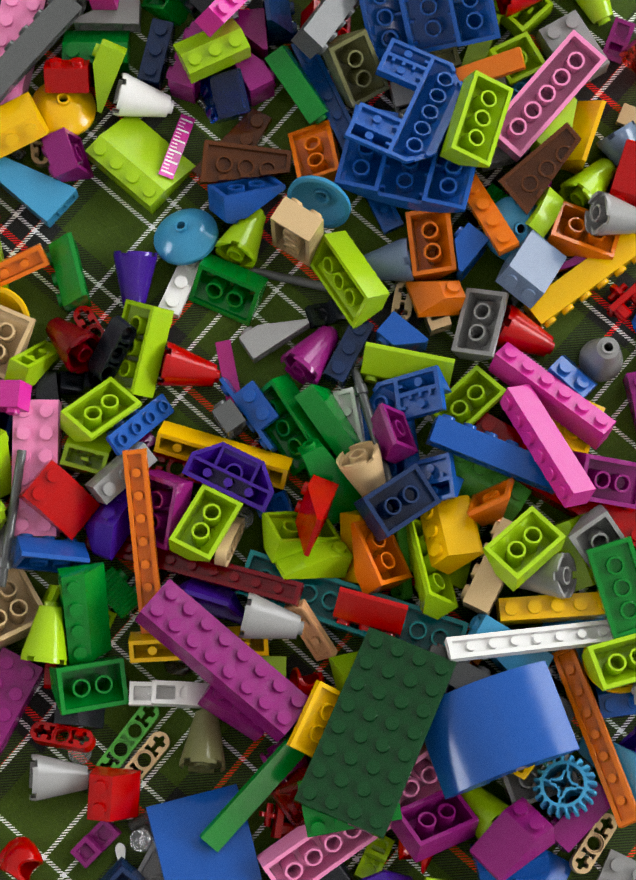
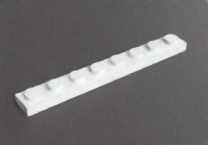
[444,620,613,662]

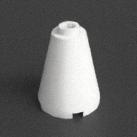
[112,72,174,117]

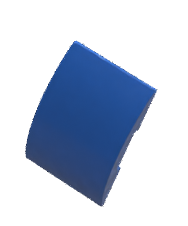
[359,0,501,62]
[334,104,476,213]
[424,661,580,800]
[146,784,262,880]

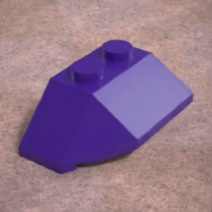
[182,442,274,513]
[84,488,130,561]
[178,579,244,624]

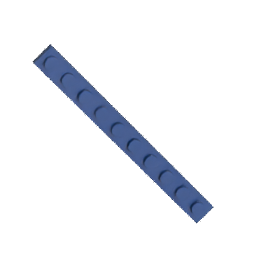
[291,43,404,235]

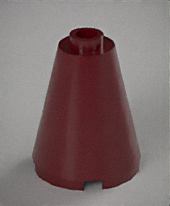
[46,317,100,374]

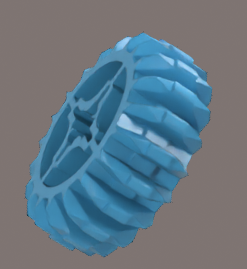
[533,755,598,819]

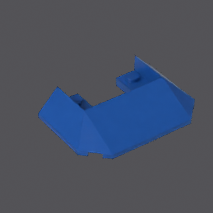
[344,38,463,164]
[361,365,464,501]

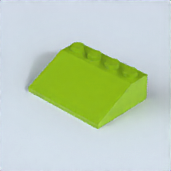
[85,116,196,215]

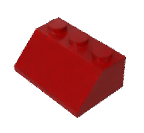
[333,586,409,637]

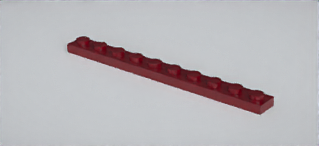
[85,536,304,607]

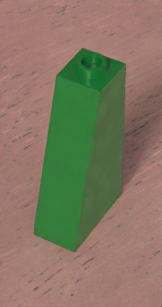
[264,45,330,125]
[295,384,361,457]
[297,438,362,524]

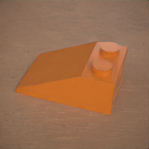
[288,119,341,182]
[546,201,620,260]
[351,520,413,594]

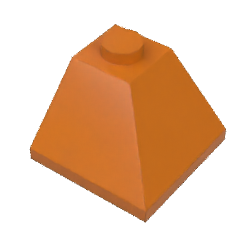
[405,279,466,318]
[467,477,515,527]

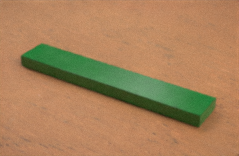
[199,733,305,852]

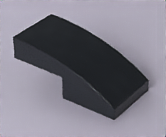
[304,299,347,329]
[58,371,102,395]

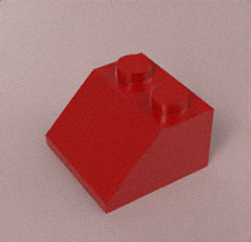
[43,57,94,93]
[87,766,141,822]

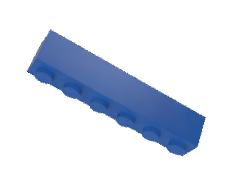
[425,414,555,494]

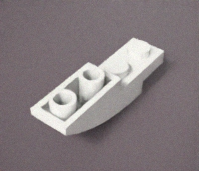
[129,680,209,708]

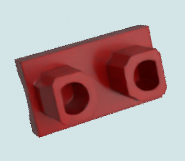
[607,283,636,322]
[258,795,299,839]

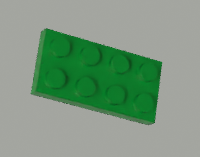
[585,536,636,639]

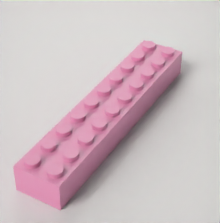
[257,742,442,880]

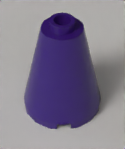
[113,251,158,305]

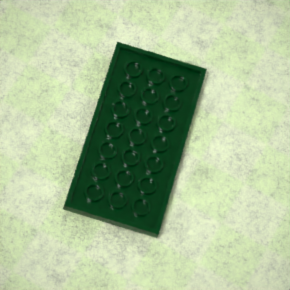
[294,627,457,839]

